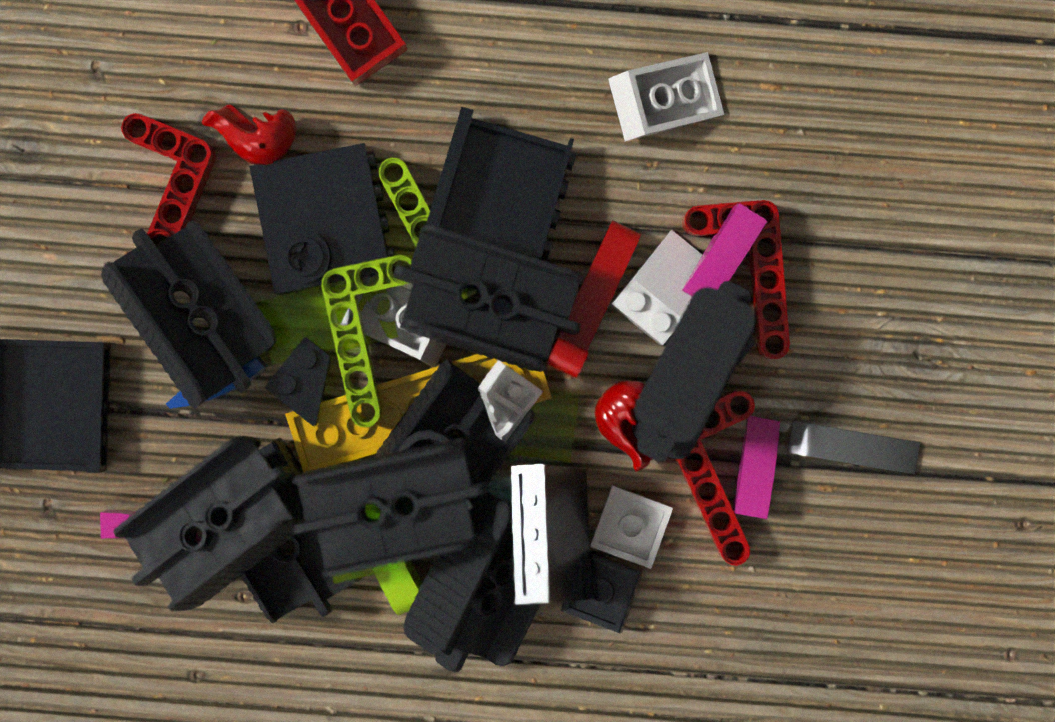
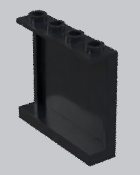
[426,106,577,260]
[249,143,396,295]
[0,339,111,473]
[512,465,592,604]

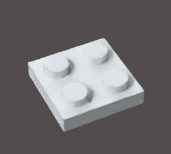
[590,485,673,569]

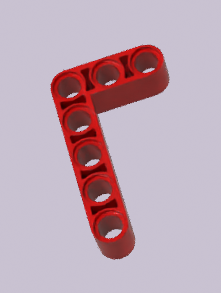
[121,113,216,244]
[682,200,790,359]
[547,220,642,378]
[676,390,755,566]

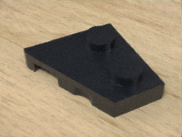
[264,337,332,427]

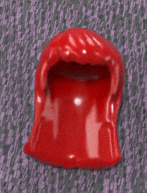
[201,105,296,165]
[595,380,653,472]

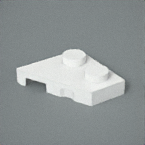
[479,360,543,443]

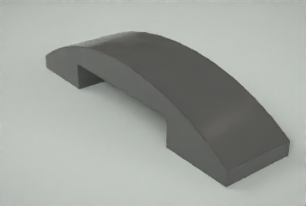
[787,420,920,474]

